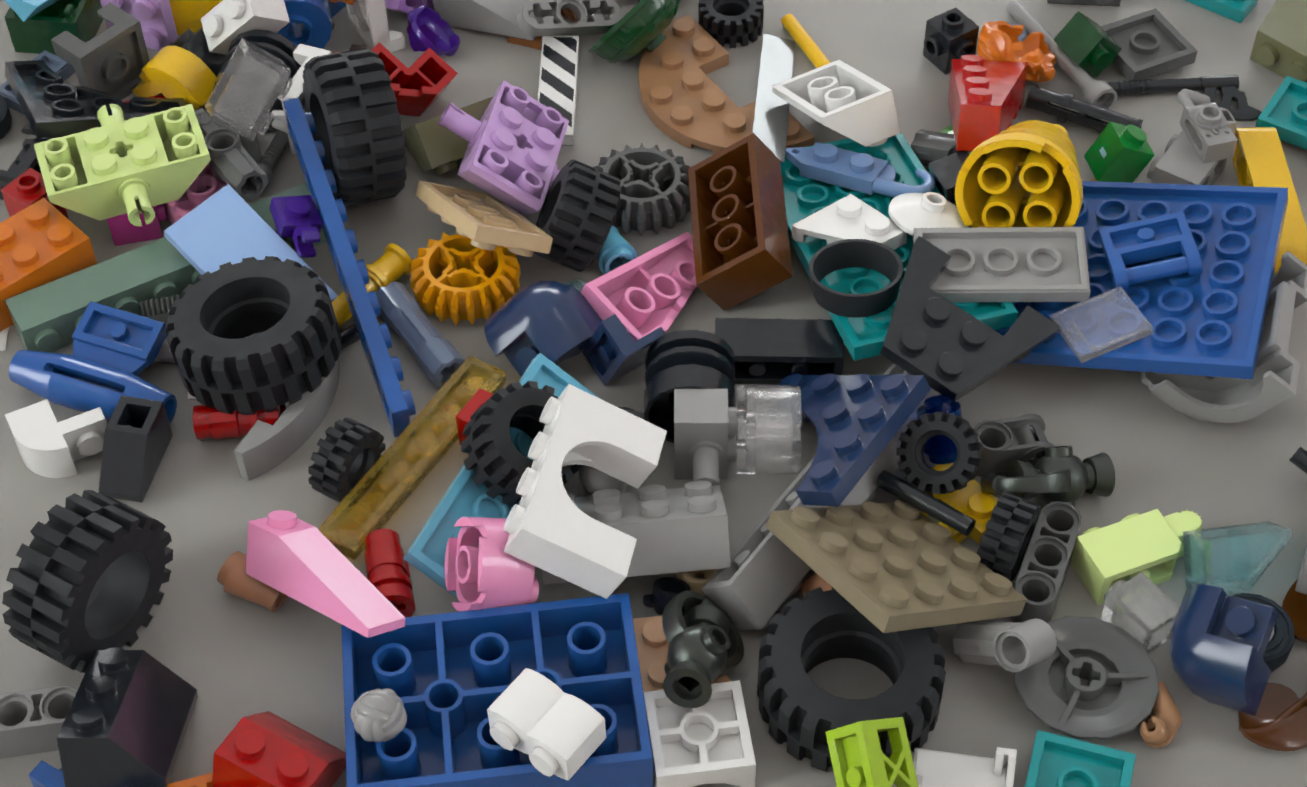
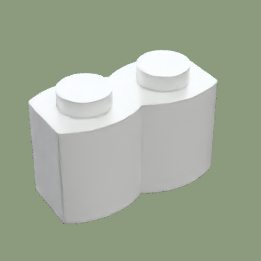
[487,668,607,781]

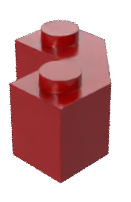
[371,42,458,117]

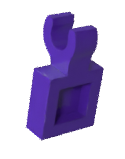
[269,195,322,258]

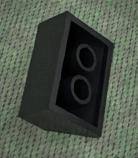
[57,647,198,787]

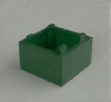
[4,0,103,55]

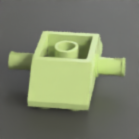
[34,104,211,227]

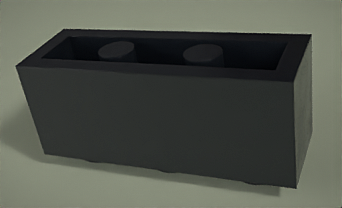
[715,318,844,385]

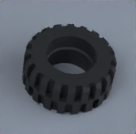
[302,48,407,207]
[165,256,342,415]
[757,587,946,772]

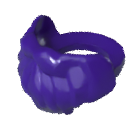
[407,6,460,57]

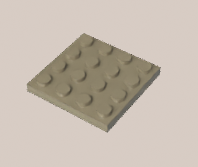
[766,499,1027,633]

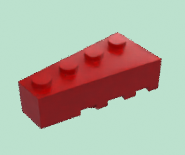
[948,54,1028,151]

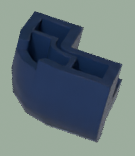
[484,281,602,377]
[1170,584,1278,716]

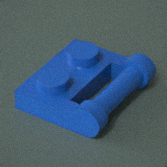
[1099,211,1203,292]

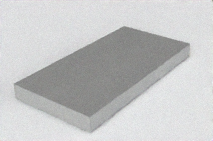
[913,227,1090,302]

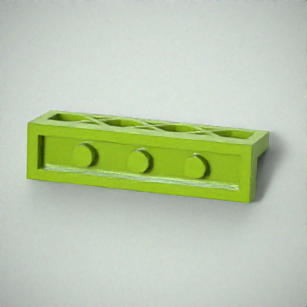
[825,717,919,787]

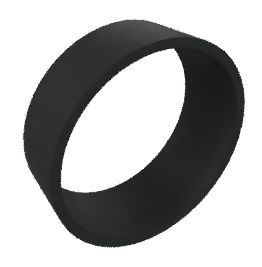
[809,239,903,318]

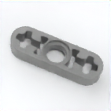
[517,0,621,37]

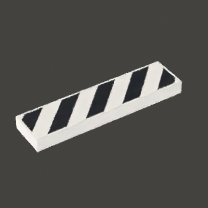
[538,36,580,145]

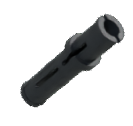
[1025,84,1143,132]

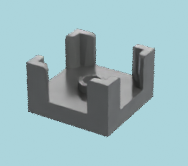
[51,3,150,100]

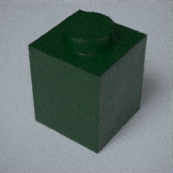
[1053,11,1122,77]

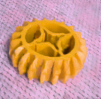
[410,232,521,326]

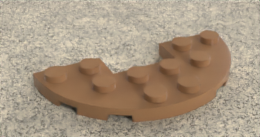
[638,14,815,155]

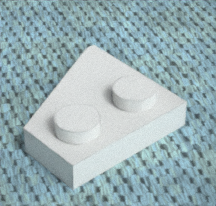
[792,194,907,250]

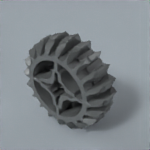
[594,143,691,236]

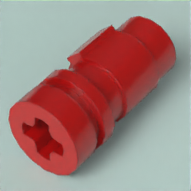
[192,403,286,440]
[364,528,416,618]

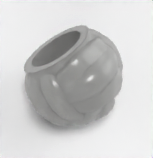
[350,688,407,742]

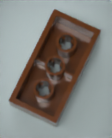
[688,133,793,311]

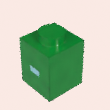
[1084,121,1155,183]

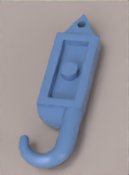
[785,142,936,198]

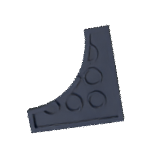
[766,374,931,507]

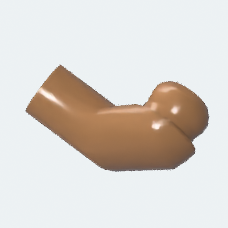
[1140,682,1183,748]

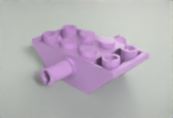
[438,80,569,216]

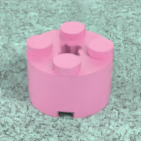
[444,517,539,612]

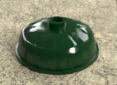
[588,0,681,64]

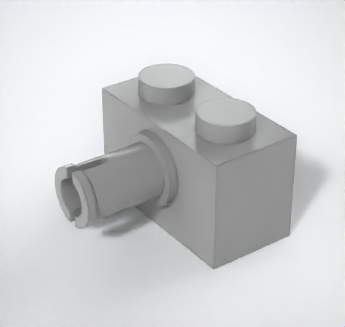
[674,389,737,485]

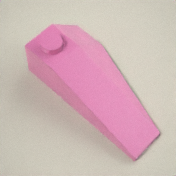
[580,231,697,342]
[245,510,406,638]

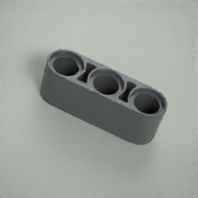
[1011,501,1081,623]

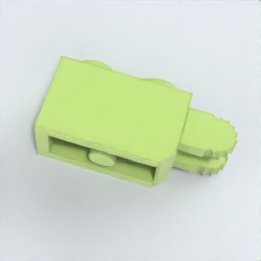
[1070,508,1203,605]

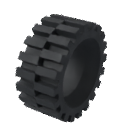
[2,490,173,673]

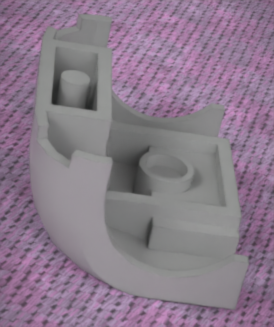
[1141,251,1307,423]

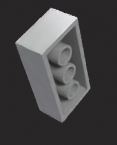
[542,481,731,585]

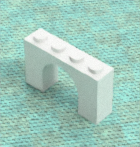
[503,384,667,599]

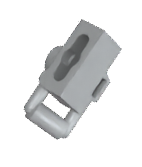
[1177,89,1238,163]

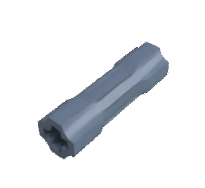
[376,281,466,388]

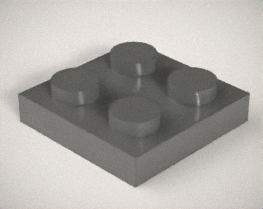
[1100,8,1198,81]

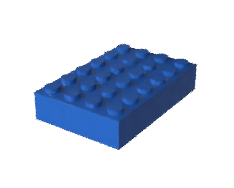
[341,593,653,787]

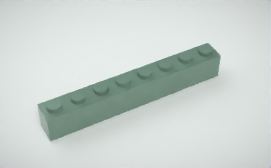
[5,182,326,352]

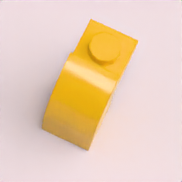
[132,46,217,110]

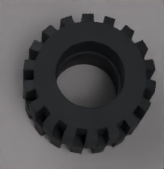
[534,159,620,272]
[461,381,582,506]

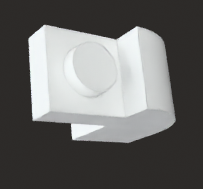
[5,399,107,478]

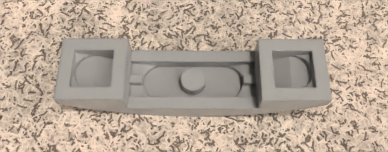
[234,357,340,481]

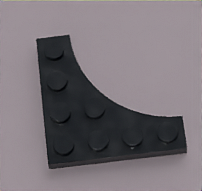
[5,60,187,140]

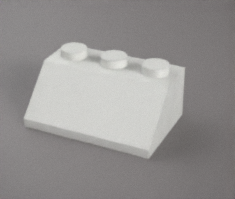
[772,60,901,147]

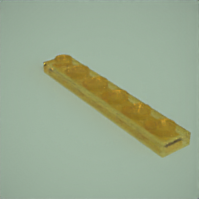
[318,355,506,560]

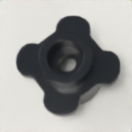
[642,577,691,616]

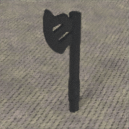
[1107,75,1262,121]

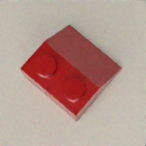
[212,711,346,787]

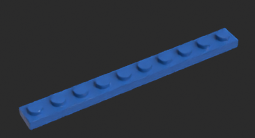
[283,97,416,438]

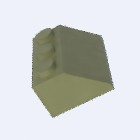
[1250,0,1307,83]
[402,87,521,175]

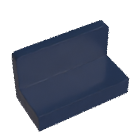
[582,314,666,386]

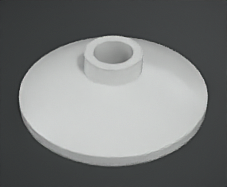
[888,192,969,236]

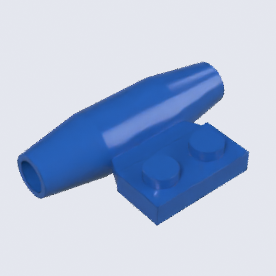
[9,301,177,424]

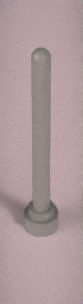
[1007,0,1117,110]

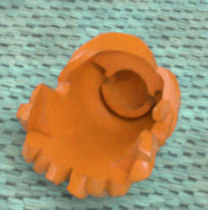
[977,20,1056,83]

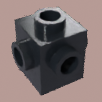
[923,7,979,75]

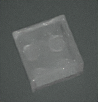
[205,38,293,141]

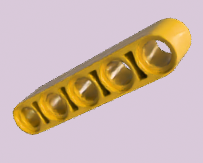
[1231,127,1307,274]

